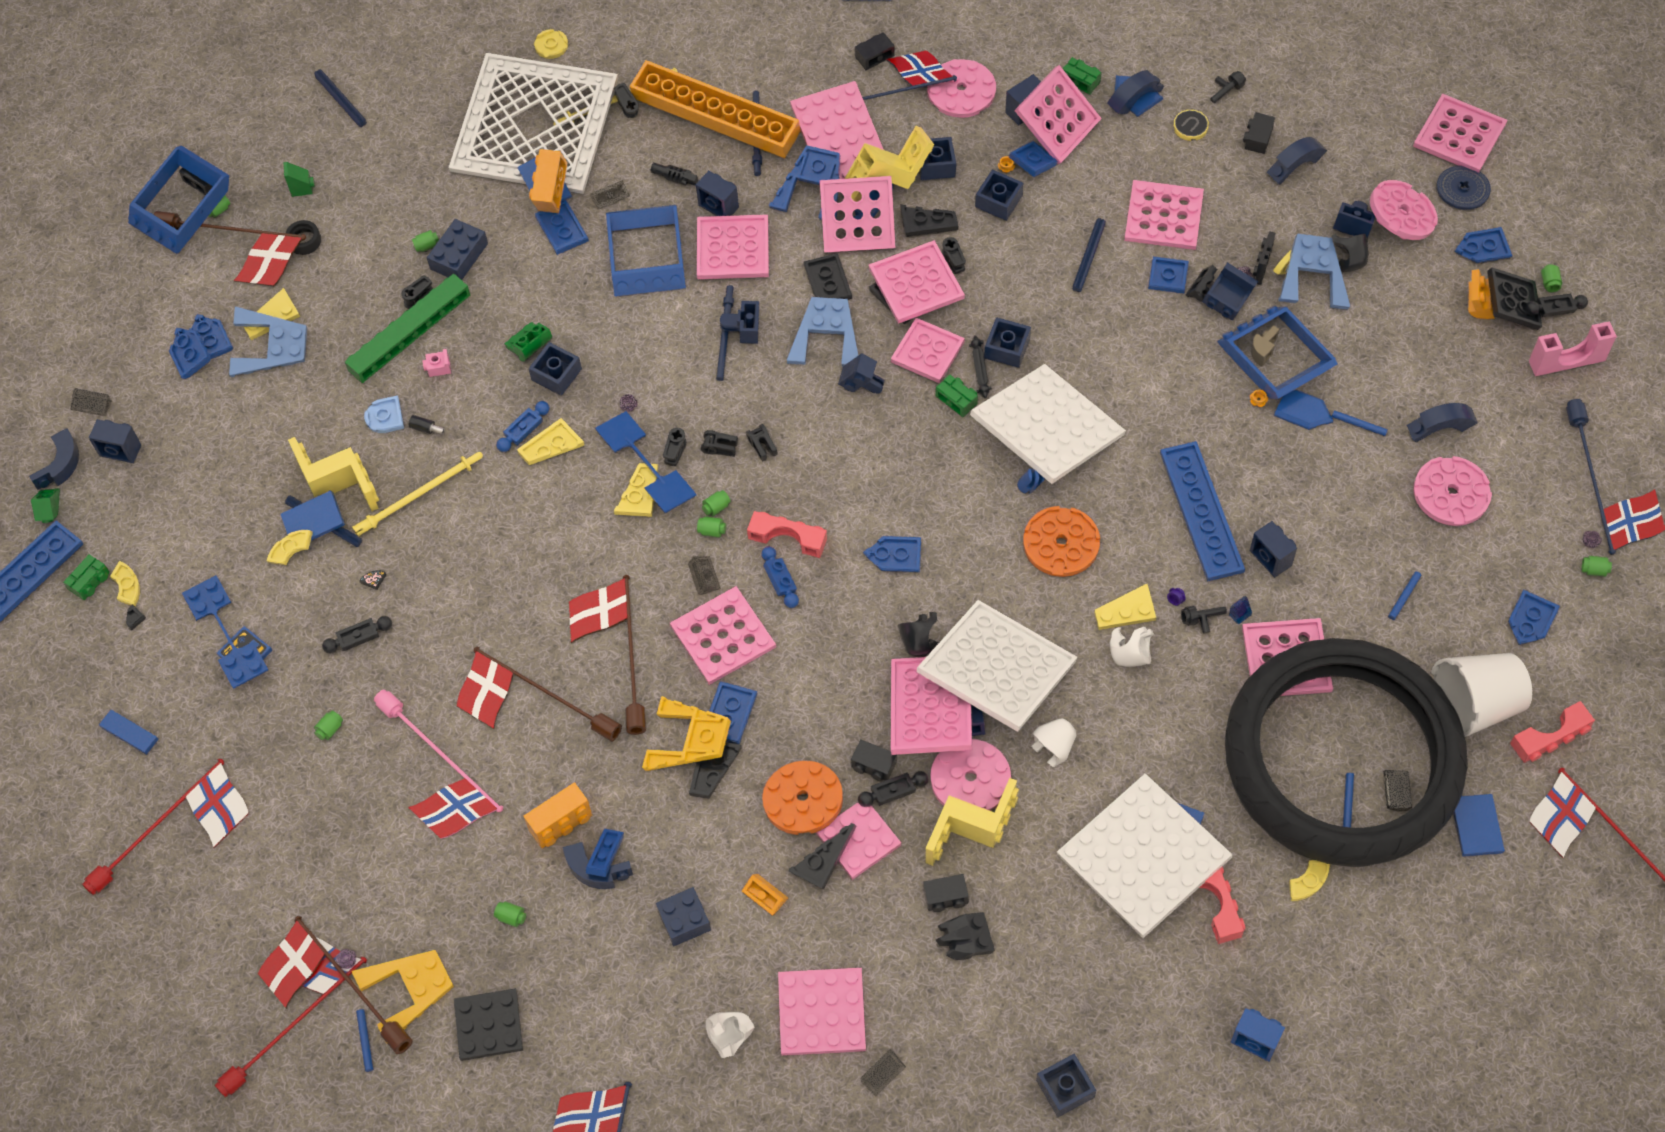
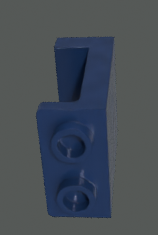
[1202,262,1258,321]

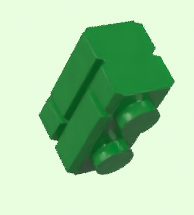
[1063,57,1102,95]
[935,374,978,417]
[63,554,110,600]

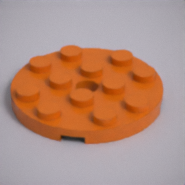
[1023,506,1100,577]
[762,761,843,835]

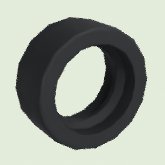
[286,220,321,255]

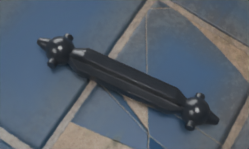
[969,335,992,398]

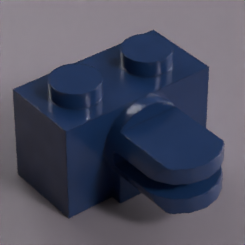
[1333,201,1375,238]
[720,301,760,344]
[838,353,885,394]

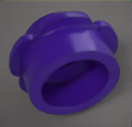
[1167,588,1186,606]

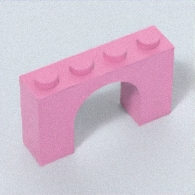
[1529,321,1617,376]

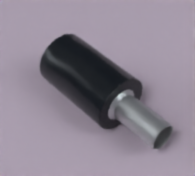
[408,415,445,434]

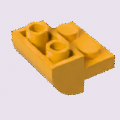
[1468,269,1495,319]

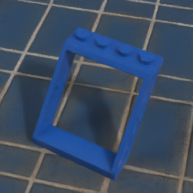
[128,146,229,254]
[606,205,686,296]
[1217,306,1338,399]

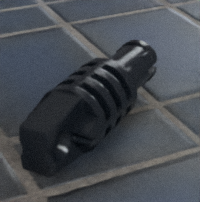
[650,162,698,186]

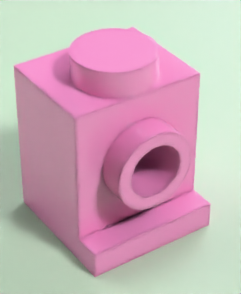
[422,349,451,377]

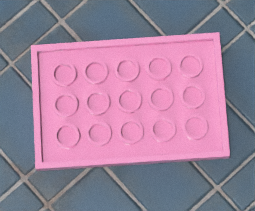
[790,81,884,179]
[891,657,972,755]

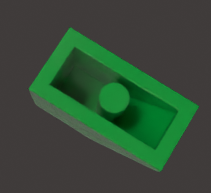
[283,162,315,197]
[31,488,60,523]

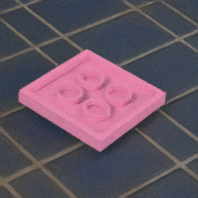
[891,318,965,384]
[816,803,901,880]

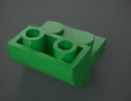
[504,322,552,362]

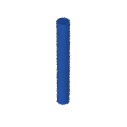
[1332,410,1388,436]
[1388,571,1422,620]
[1343,773,1354,828]
[356,1009,374,1072]

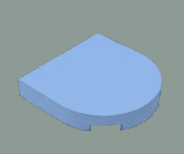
[364,395,404,433]

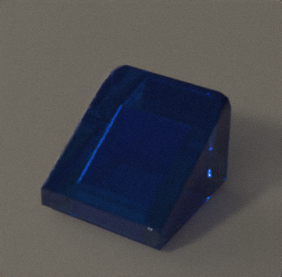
[1229,596,1252,624]

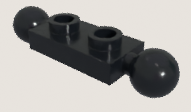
[1525,293,1588,317]
[322,616,392,654]
[858,771,929,807]

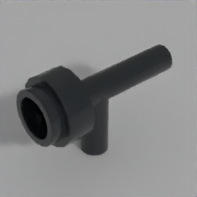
[1210,71,1246,104]
[1181,606,1227,634]

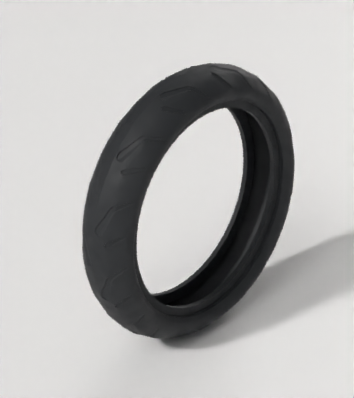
[1225,638,1468,867]

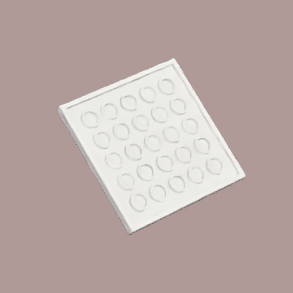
[970,364,1126,484]
[916,600,1077,732]
[1057,774,1232,938]

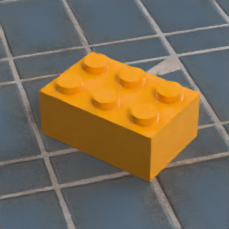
[529,149,568,213]
[524,782,593,849]

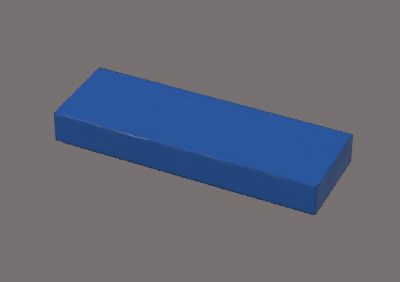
[99,710,159,755]
[586,829,624,877]

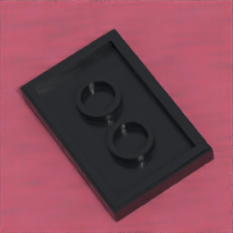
[803,253,853,300]

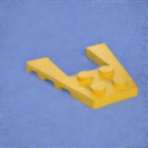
[642,696,731,771]
[352,950,454,1044]

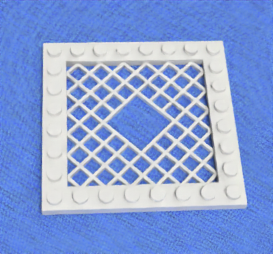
[449,53,618,194]

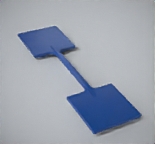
[595,411,697,513]
[182,575,268,689]

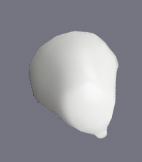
[1110,627,1154,667]
[1031,718,1076,767]
[706,1012,755,1058]

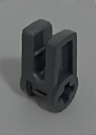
[614,83,639,118]
[942,237,966,274]
[401,275,433,309]
[745,424,778,462]
[663,427,687,466]
[700,430,738,457]

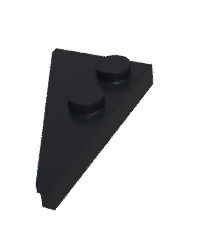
[789,823,857,890]

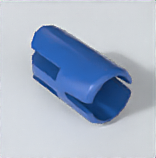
[1017,468,1045,494]

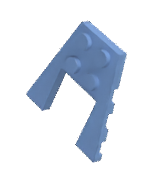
[1278,234,1350,309]
[787,297,858,367]
[229,307,307,377]

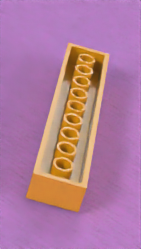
[630,60,801,158]

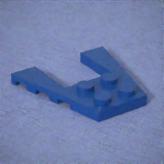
[769,145,841,220]

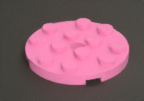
[927,59,996,118]
[1370,180,1438,240]
[1413,456,1492,526]
[931,739,1011,811]

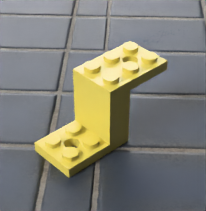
[845,126,934,202]
[288,437,379,511]
[925,778,1019,866]

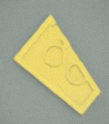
[243,288,300,340]
[517,418,585,465]
[614,463,658,517]
[1094,584,1156,630]

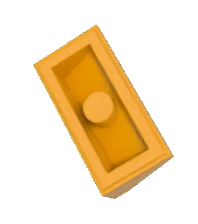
[742,874,788,916]

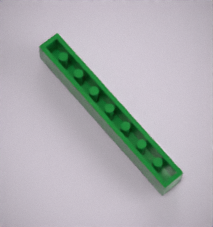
[344,273,471,383]

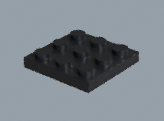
[1487,267,1542,330]
[454,988,523,1061]

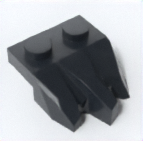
[936,912,995,960]

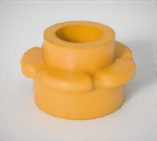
[998,156,1015,173]
[1250,389,1268,407]

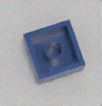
[1230,1008,1285,1062]

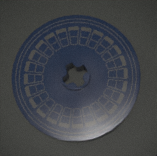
[1436,166,1491,210]

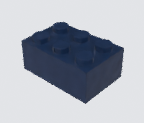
[426,219,488,280]

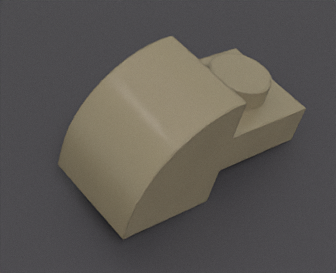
[1251,325,1280,366]

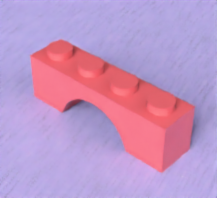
[747,511,827,558]
[1510,701,1595,763]
[1199,866,1245,944]

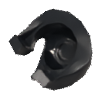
[1331,233,1369,272]
[898,612,940,656]

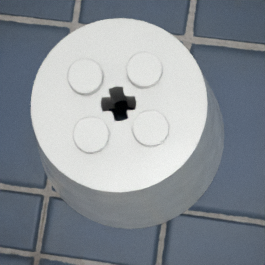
[1431,653,1532,737]

